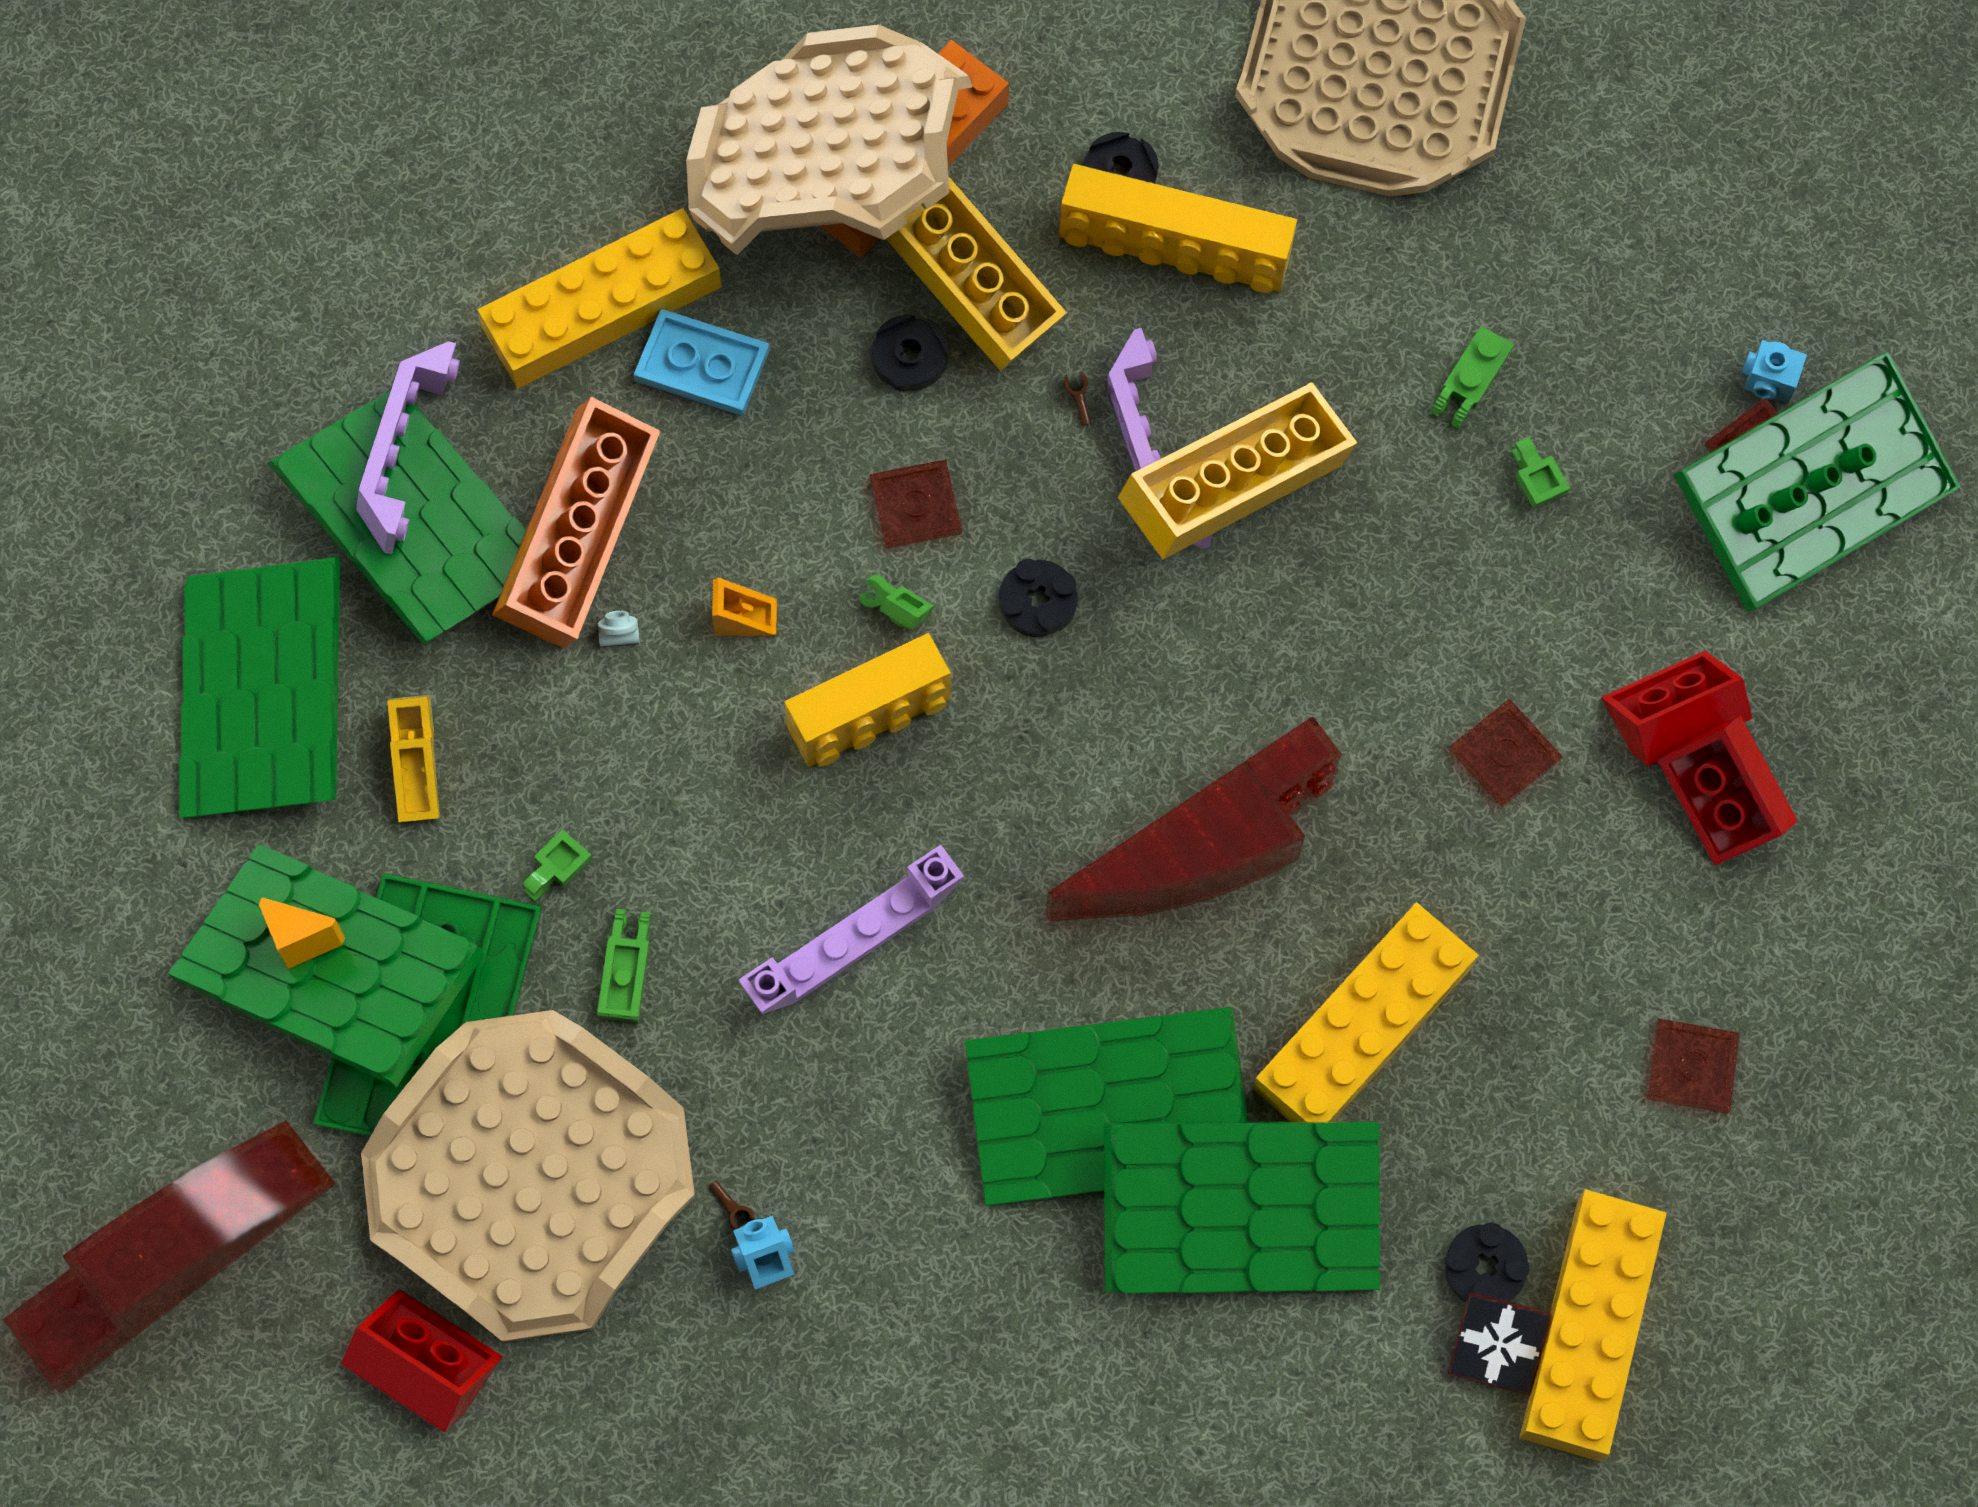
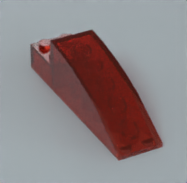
[1046,716,1342,921]
[2,1120,336,1393]

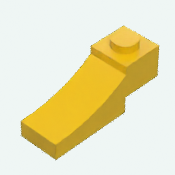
[387,695,440,822]

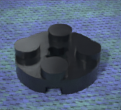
[1083,132,1159,184]
[871,314,948,392]
[999,559,1078,637]
[1445,1222,1530,1304]

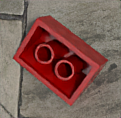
[1601,650,1753,766]
[1657,715,1798,865]
[341,1289,503,1433]

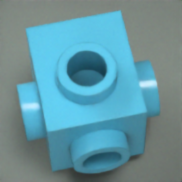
[1742,340,1807,404]
[731,1216,795,1289]

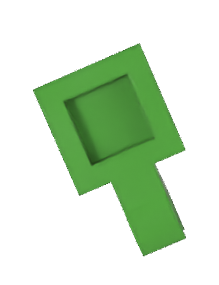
[1511,437,1570,509]
[858,574,934,630]
[523,829,592,903]

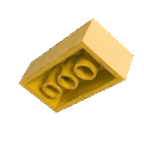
[784,633,951,767]

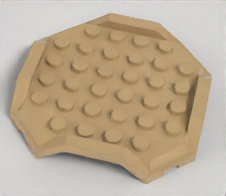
[1235,0,1526,197]
[686,24,973,255]
[361,1010,695,1343]

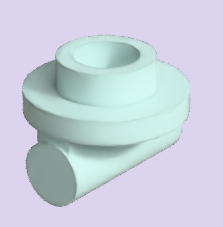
[598,611,640,646]

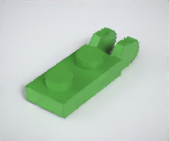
[1431,326,1514,429]
[597,909,651,1023]

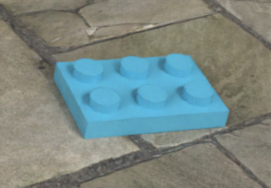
[634,309,770,416]

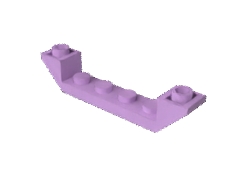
[1107,328,1216,549]
[356,341,460,555]
[739,845,964,1014]

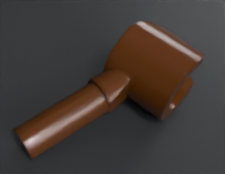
[1064,371,1091,426]
[709,1181,755,1230]

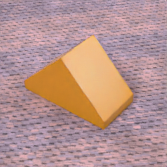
[712,578,777,636]
[259,897,346,969]

